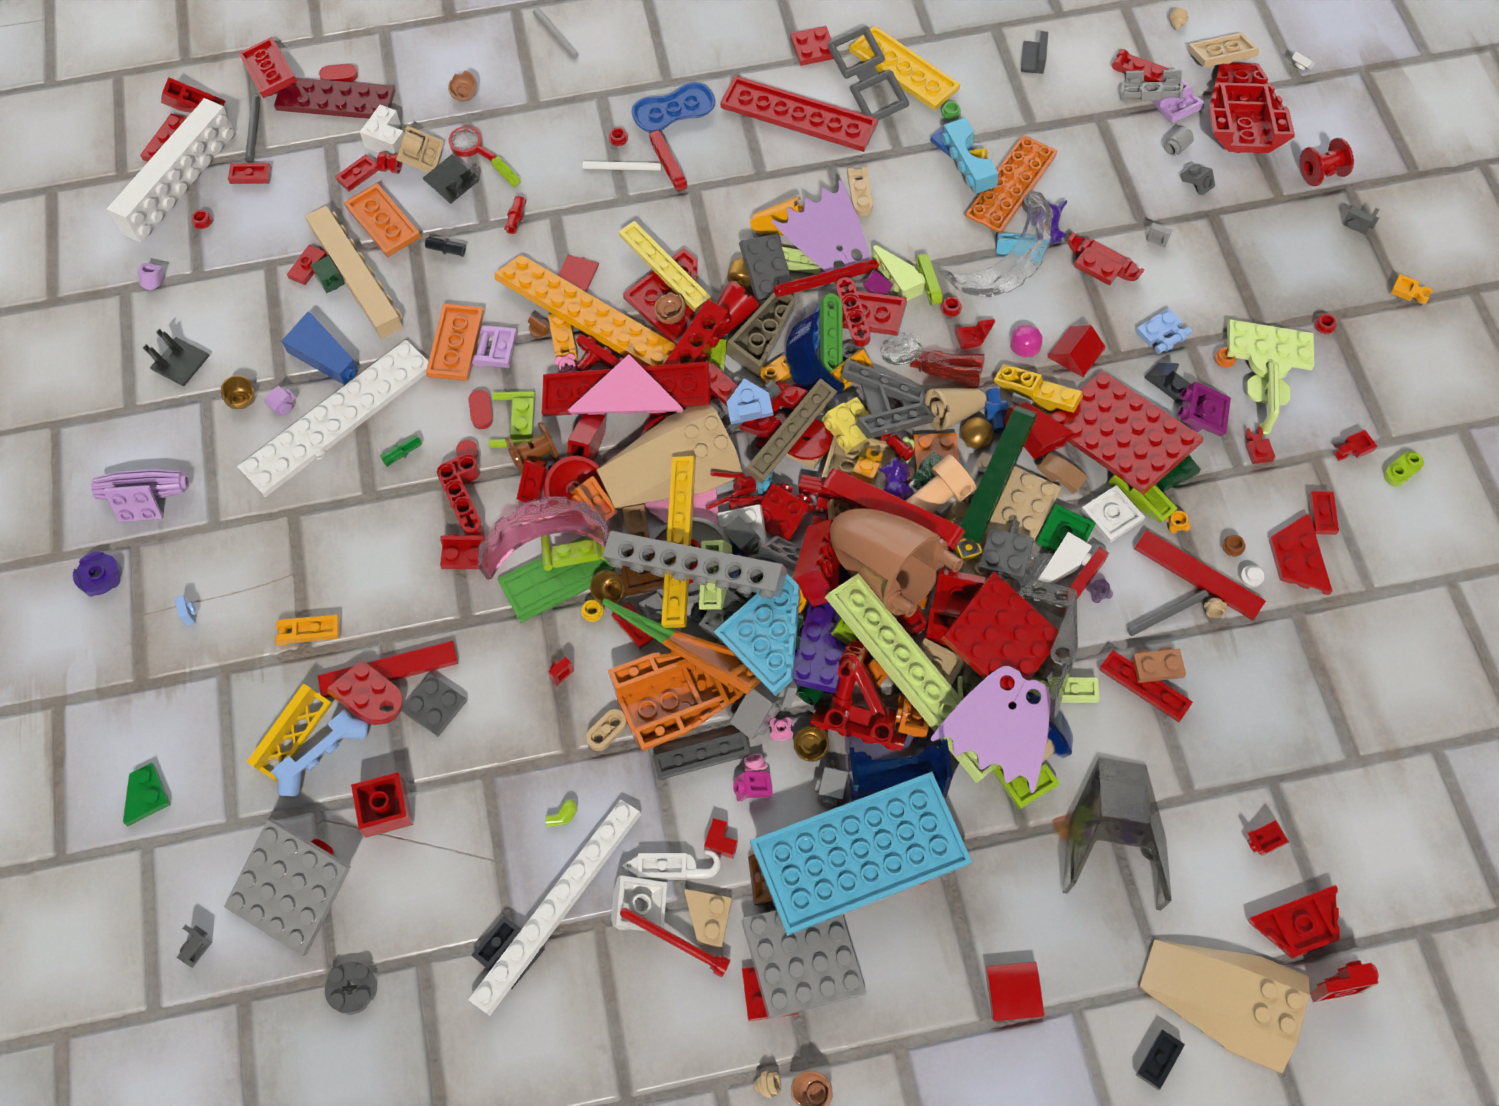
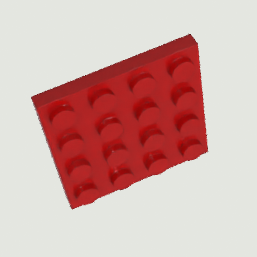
[940,572,1063,703]

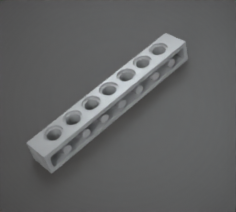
[603,531,788,599]

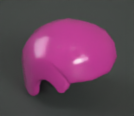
[1010,325,1043,357]

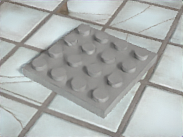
[224,819,351,956]
[741,910,866,1020]

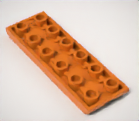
[965,135,1058,233]

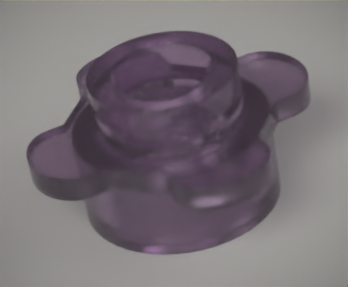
[1086,579,1113,603]

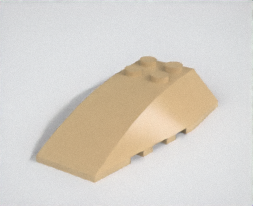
[597,405,743,509]
[1139,940,1310,1074]

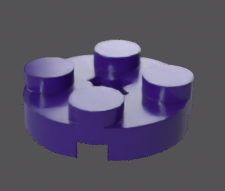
[73,552,121,597]

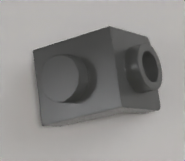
[1181,164,1215,195]
[1343,206,1380,235]

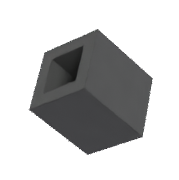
[723,516,761,554]

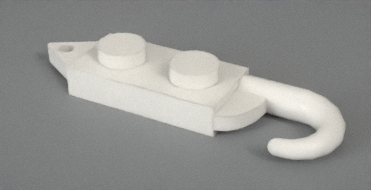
[622,850,721,880]

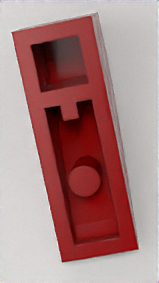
[161,77,226,113]

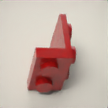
[760,482,816,541]

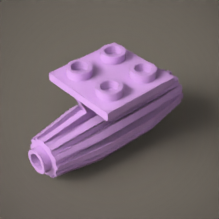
[91,469,189,522]

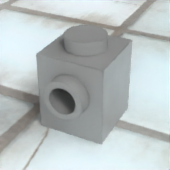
[815,767,848,807]

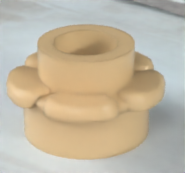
[1204,598,1227,618]

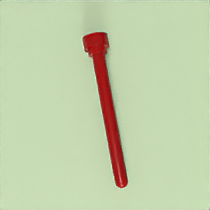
[620,908,731,978]

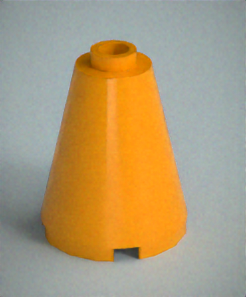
[750,196,804,236]

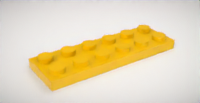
[849,25,960,111]

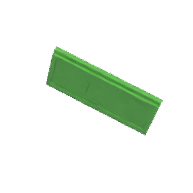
[497,531,617,623]

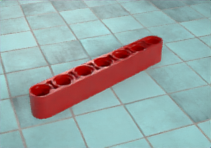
[821,468,965,552]

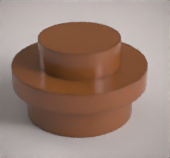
[1222,535,1246,557]

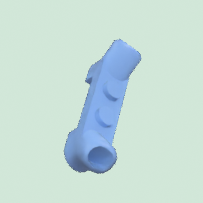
[271,709,368,797]

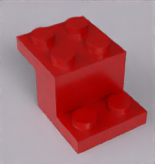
[926,568,986,648]

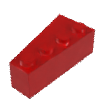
[793,519,840,607]

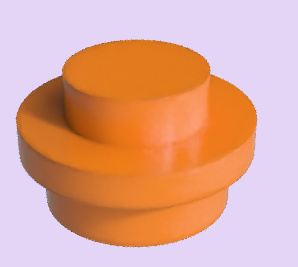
[1214,347,1237,368]

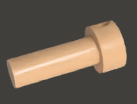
[906,454,977,513]

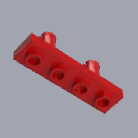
[576,333,623,371]

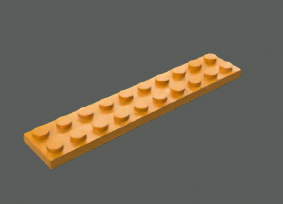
[494,254,676,367]

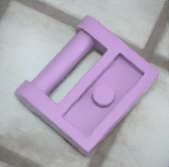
[472,325,517,368]

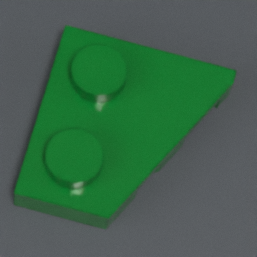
[123,762,171,827]

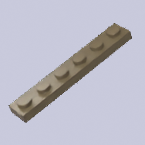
[745,378,837,483]

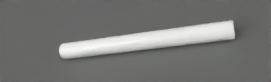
[583,161,662,171]

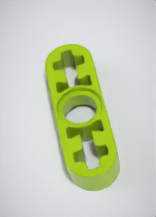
[916,253,942,306]

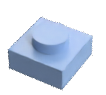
[174,595,196,626]

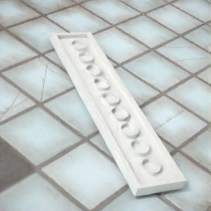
[237,340,428,497]

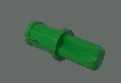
[379,435,422,467]

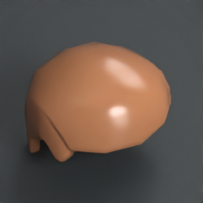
[448,70,477,102]
[654,292,686,324]
[791,1071,833,1106]

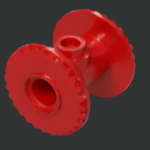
[1299,138,1354,186]

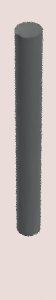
[245,97,260,162]
[1127,589,1209,636]

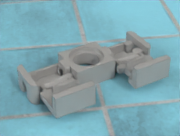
[1121,70,1184,101]

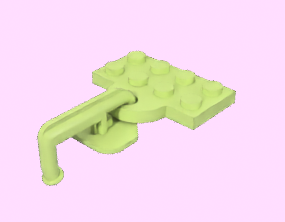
[1227,319,1315,434]

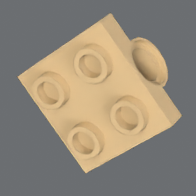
[396,125,444,173]

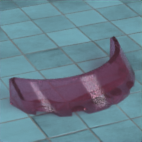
[478,497,610,580]

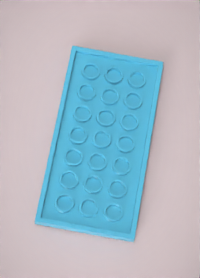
[750,772,972,936]

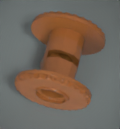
[505,422,559,475]

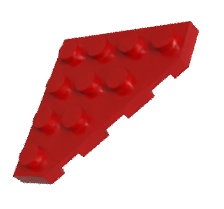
[623,248,698,345]

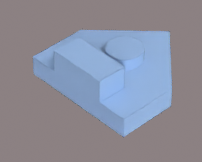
[727,379,774,425]

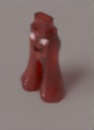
[910,350,985,389]

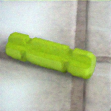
[491,156,521,187]

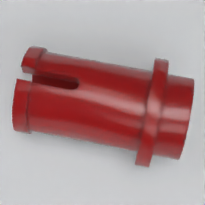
[887,434,915,461]

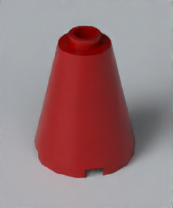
[706,281,760,339]

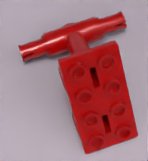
[810,637,908,751]

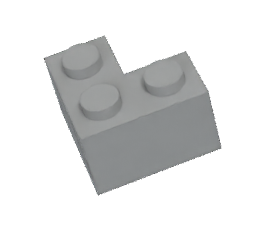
[730,682,788,740]

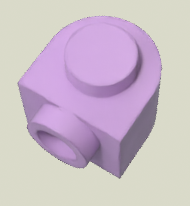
[138,263,164,290]
[265,385,296,416]

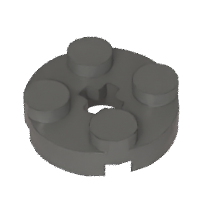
[325,962,377,1015]

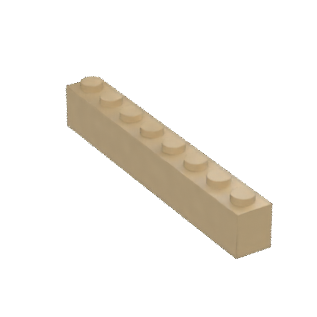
[305,205,403,339]

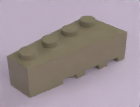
[726,293,796,378]

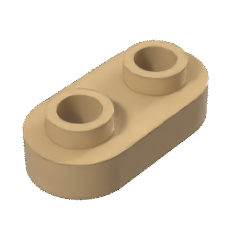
[586,709,627,751]

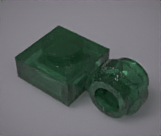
[912,450,944,487]

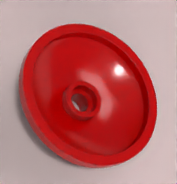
[544,456,608,522]

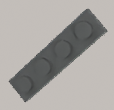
[652,732,750,780]

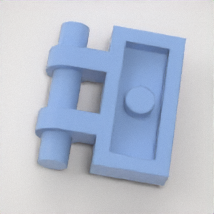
[1136,308,1192,354]

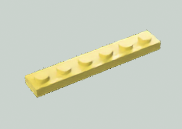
[619,221,711,313]

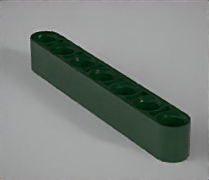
[960,405,1037,544]

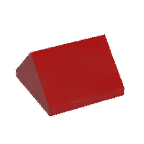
[1048,325,1106,378]

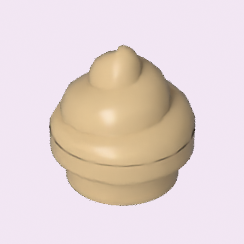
[1169,8,1189,30]
[753,1071,781,1098]

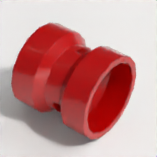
[376,152,402,174]

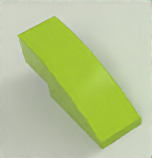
[1108,475,1178,523]

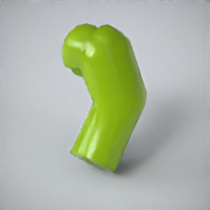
[545,799,577,827]

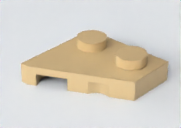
[685,889,732,949]

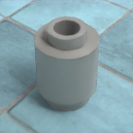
[1164,127,1194,156]

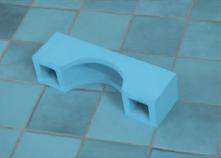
[942,117,998,194]

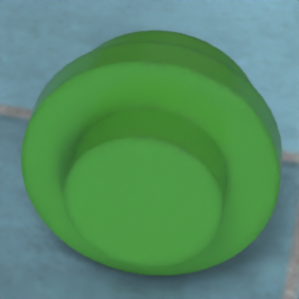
[941,101,961,120]

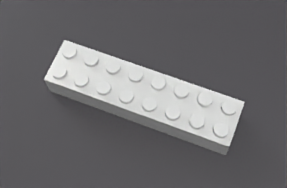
[107,98,235,243]

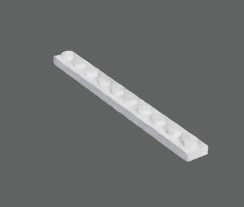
[468,799,641,1016]

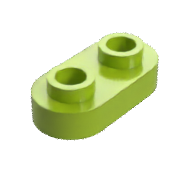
[1384,451,1424,487]

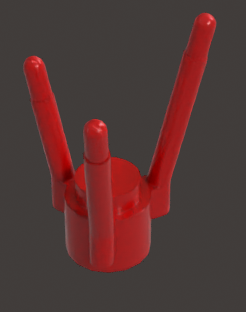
[705,472,756,510]

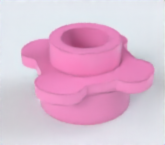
[554,353,577,373]
[769,717,793,741]
[742,754,768,772]

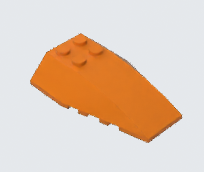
[608,644,746,751]

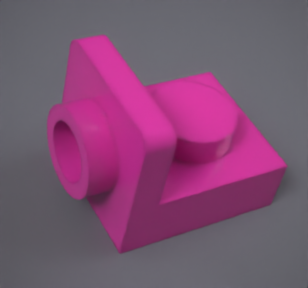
[733,772,773,801]

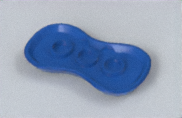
[631,82,716,133]

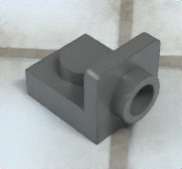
[176,925,212,968]

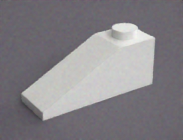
[1031,532,1092,595]

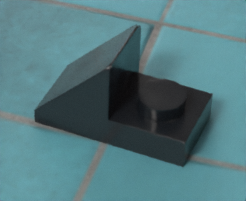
[1144,363,1191,403]

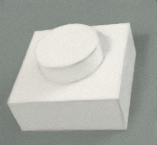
[1292,52,1316,70]

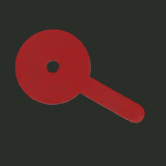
[788,384,832,460]

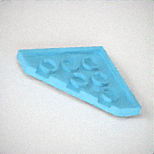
[714,574,800,696]

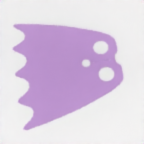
[772,180,869,271]
[931,666,1050,793]

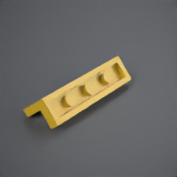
[246,683,333,782]

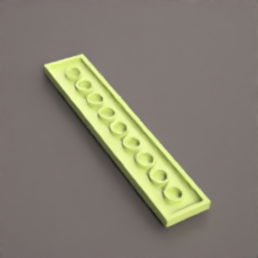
[825,573,999,783]

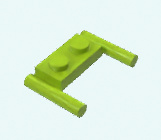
[489,391,536,448]
[541,525,608,571]

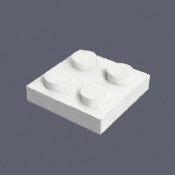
[1081,485,1145,543]

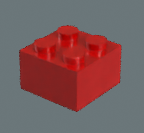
[351,772,413,838]

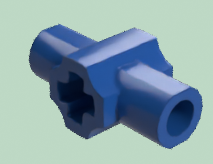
[984,388,1009,433]

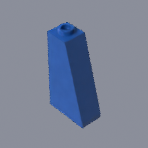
[282,312,358,385]

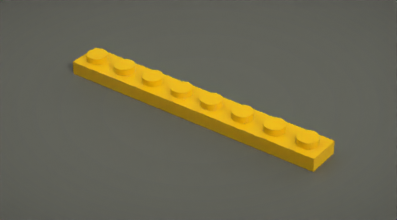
[661,456,696,628]

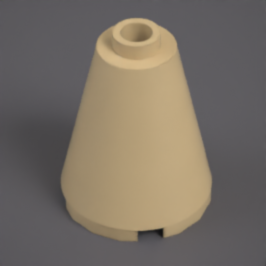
[924,388,986,431]

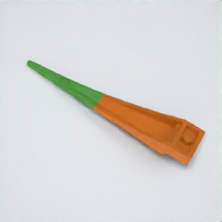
[602,599,761,694]

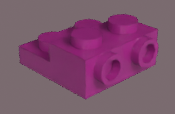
[1177,382,1231,437]

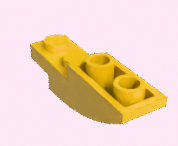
[994,364,1083,413]

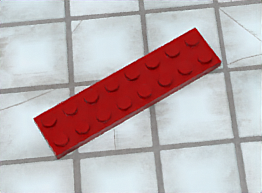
[720,76,878,152]
[541,362,711,417]

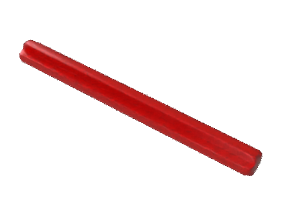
[773,259,879,297]

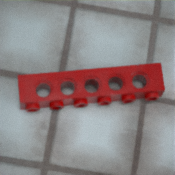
[648,299,731,418]

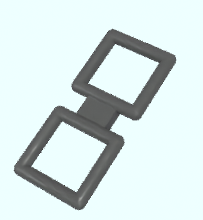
[827,26,909,120]

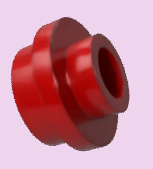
[609,127,628,146]
[191,210,212,229]
[941,297,962,317]
[1314,314,1337,334]

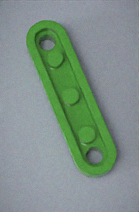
[820,293,843,375]

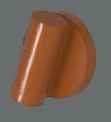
[528,316,550,338]

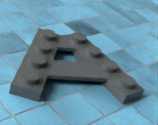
[841,359,936,439]

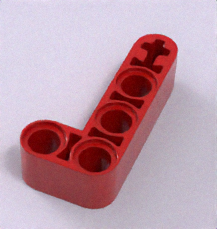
[437,454,485,536]

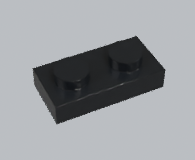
[1136,1029,1185,1090]

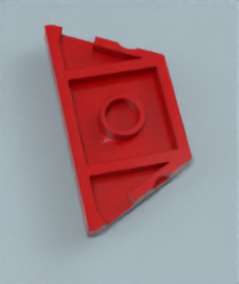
[1269,514,1333,595]
[1248,885,1340,959]

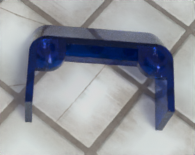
[848,739,953,802]

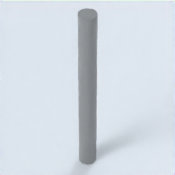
[533,8,579,59]

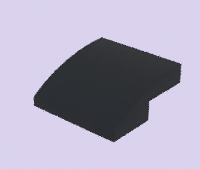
[471,916,545,989]

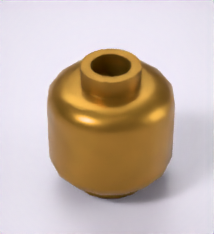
[727,257,751,288]

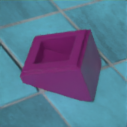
[863,270,893,295]

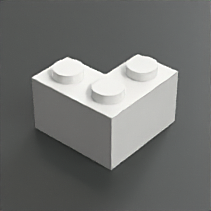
[360,105,404,155]

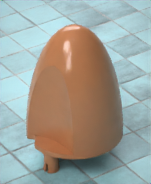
[830,508,963,617]

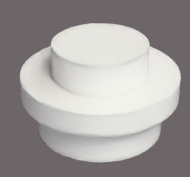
[1241,565,1264,587]

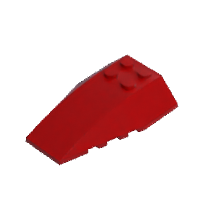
[1209,63,1295,154]

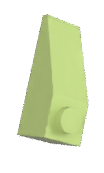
[872,245,925,301]
[699,540,732,610]

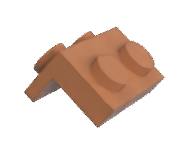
[1130,647,1186,683]

